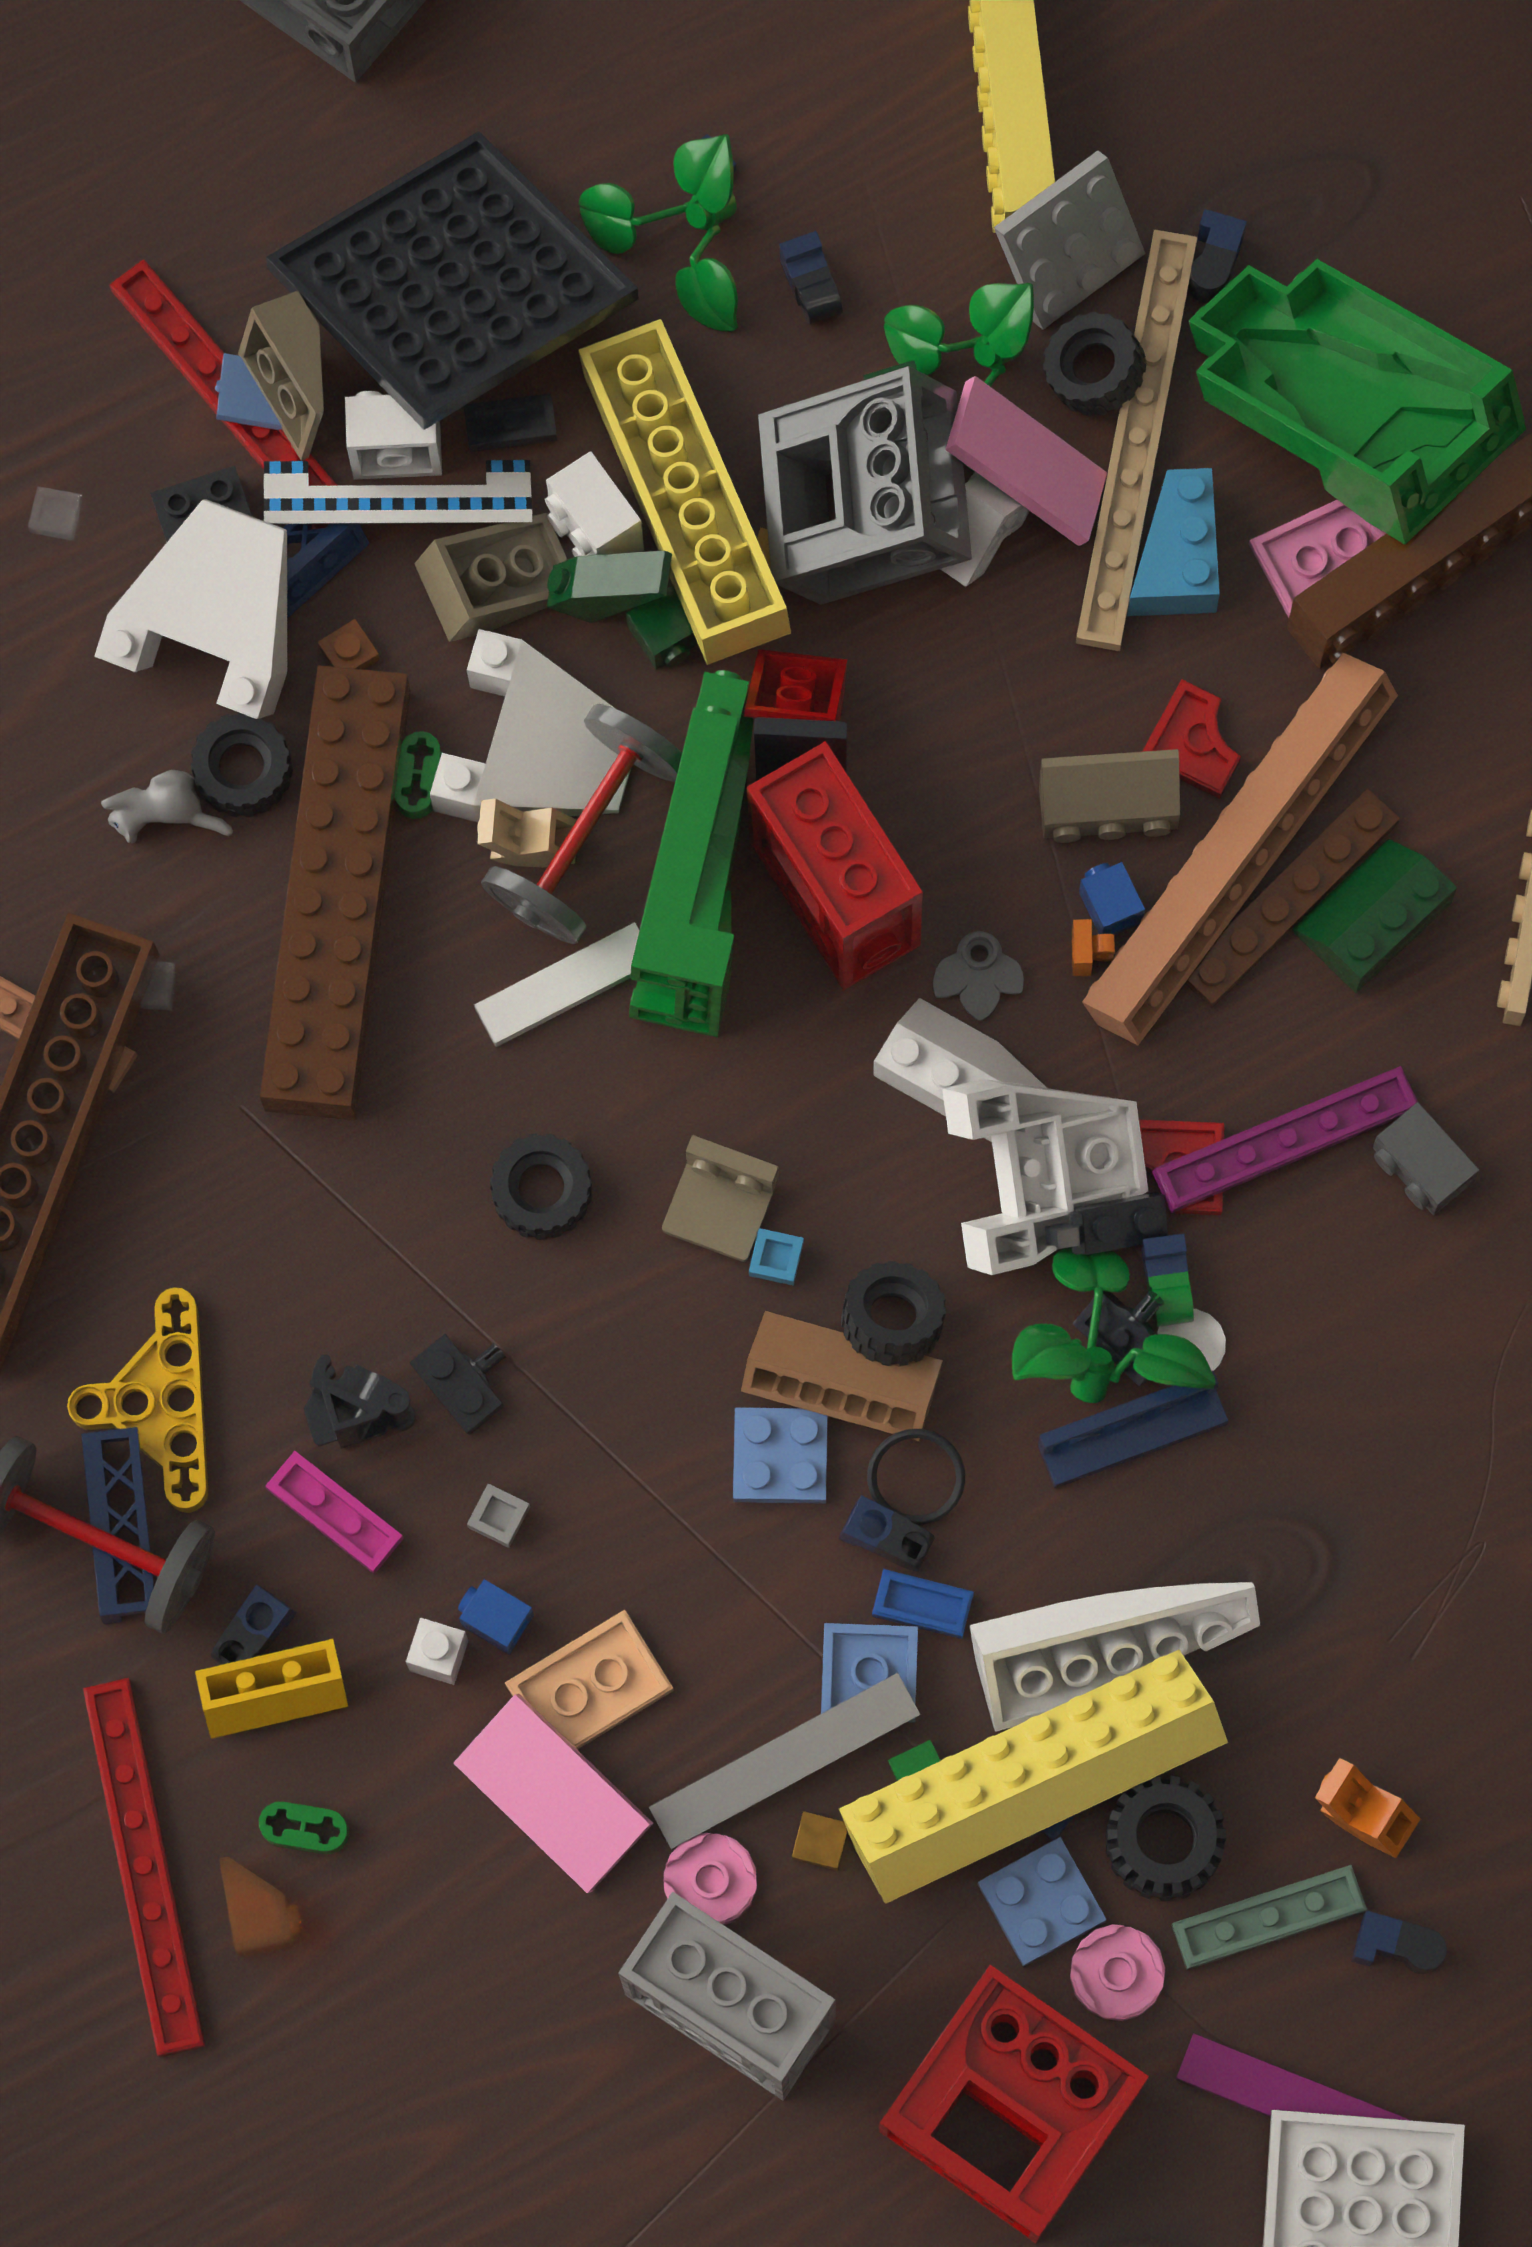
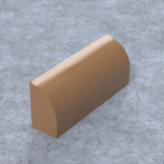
[741,1311,943,1441]

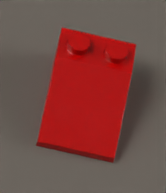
[744,649,847,721]

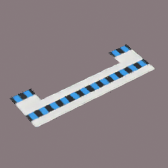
[264,460,532,524]

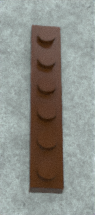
[1185,788,1400,1008]

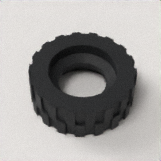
[1043,312,1146,416]
[191,712,293,817]
[490,1133,592,1240]
[841,1261,946,1366]

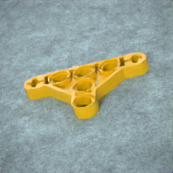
[67,1287,208,1513]

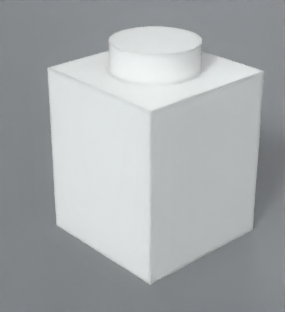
[406,1618,468,1685]

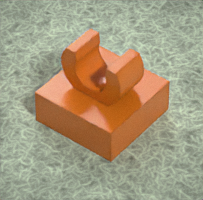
[1072,919,1115,976]

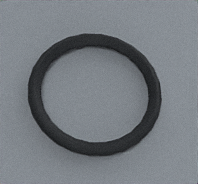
[867,1429,966,1525]

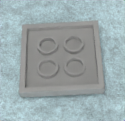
[994,151,1146,329]

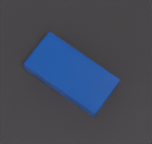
[872,1569,974,1639]

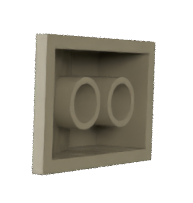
[238,291,324,460]
[414,513,568,642]

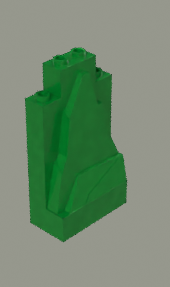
[1189,259,1526,545]
[629,670,754,1038]

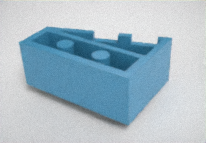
[1127,468,1220,616]

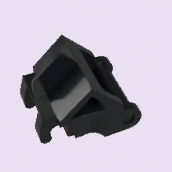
[304,1354,416,1449]

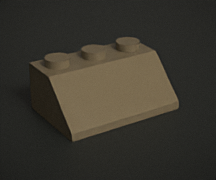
[1039,749,1180,843]

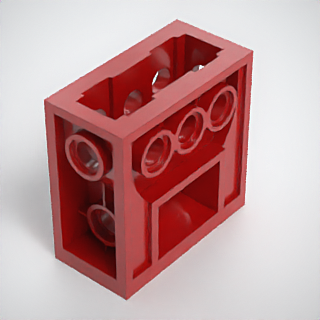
[747,741,923,991]
[879,1964,1149,2244]

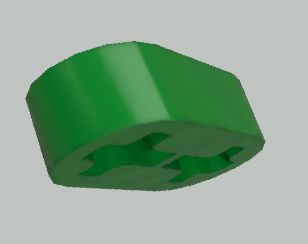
[395,731,442,819]
[259,1802,349,1854]

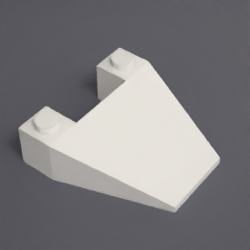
[94,499,287,719]
[430,629,631,822]
[942,1079,1148,1275]

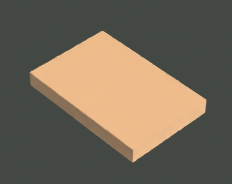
[505,1610,674,1750]

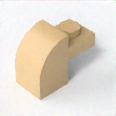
[477,798,577,868]

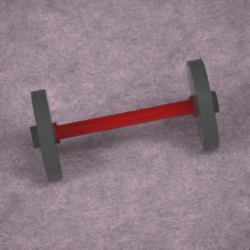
[481,704,682,944]
[0,1436,215,1634]

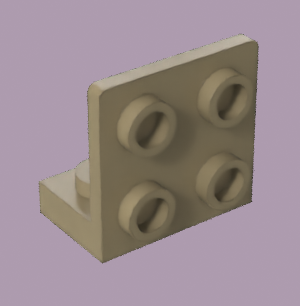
[662,1135,779,1262]

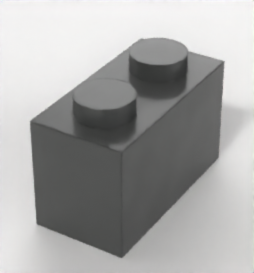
[1373,1102,1479,1216]

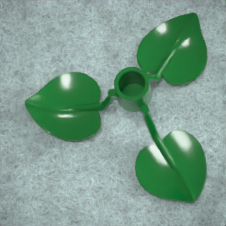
[578,134,739,331]
[884,283,1034,473]
[1012,1247,1215,1403]

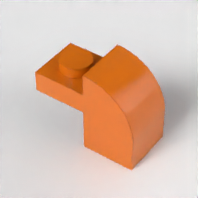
[1315,1758,1420,1858]

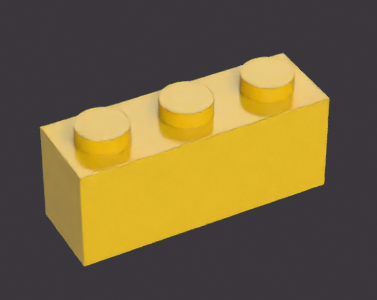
[195,1639,348,1739]

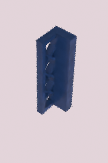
[283,523,370,618]
[1038,1371,1228,1488]
[81,1427,154,1624]

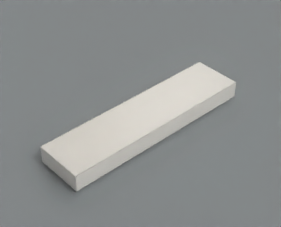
[474,922,639,1047]

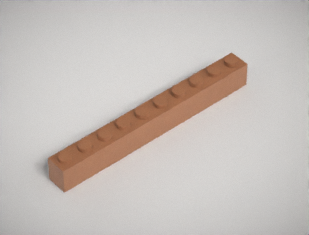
[1082,653,1398,1045]

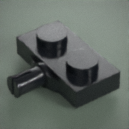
[1072,1291,1164,1386]
[410,1334,506,1435]

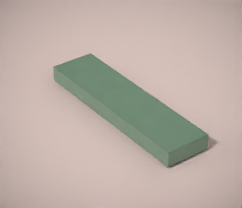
[1171,1865,1367,1970]

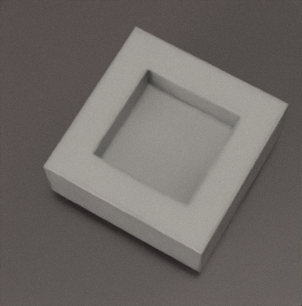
[467,1484,530,1548]

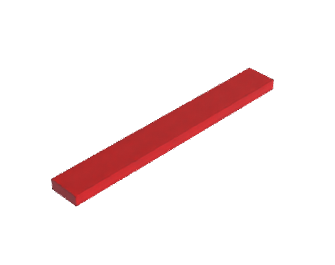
[109,259,338,529]
[83,1678,206,2057]

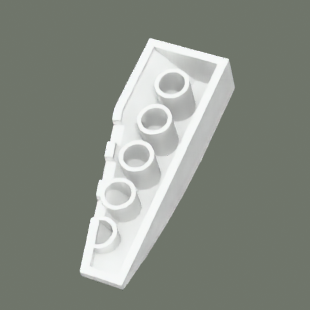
[874,998,1047,1142]
[970,1582,1260,1732]

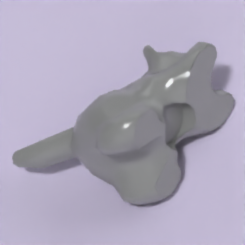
[101,770,233,843]

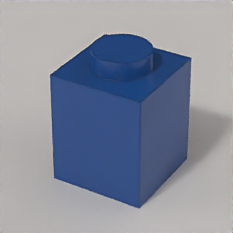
[1079,862,1145,935]
[458,1579,534,1655]

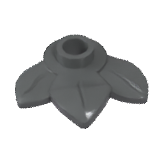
[933,931,1024,1021]

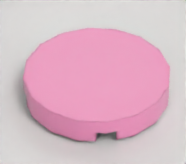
[664,1833,757,1926]
[1070,1924,1165,2021]

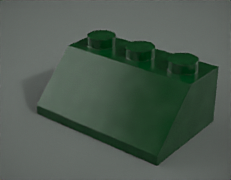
[1292,839,1457,993]

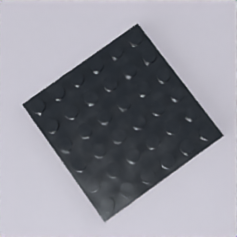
[266,131,639,430]

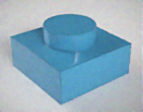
[749,1228,804,1286]

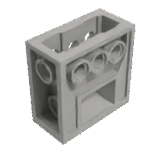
[618,1892,836,2101]

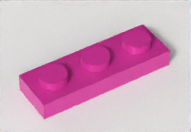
[265,1451,404,1574]

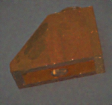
[219,1856,302,1957]

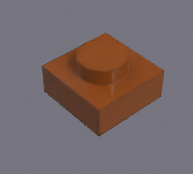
[317,619,380,670]

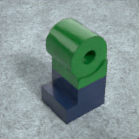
[1141,1234,1194,1327]

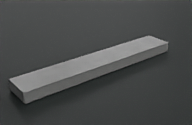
[649,1672,920,1849]

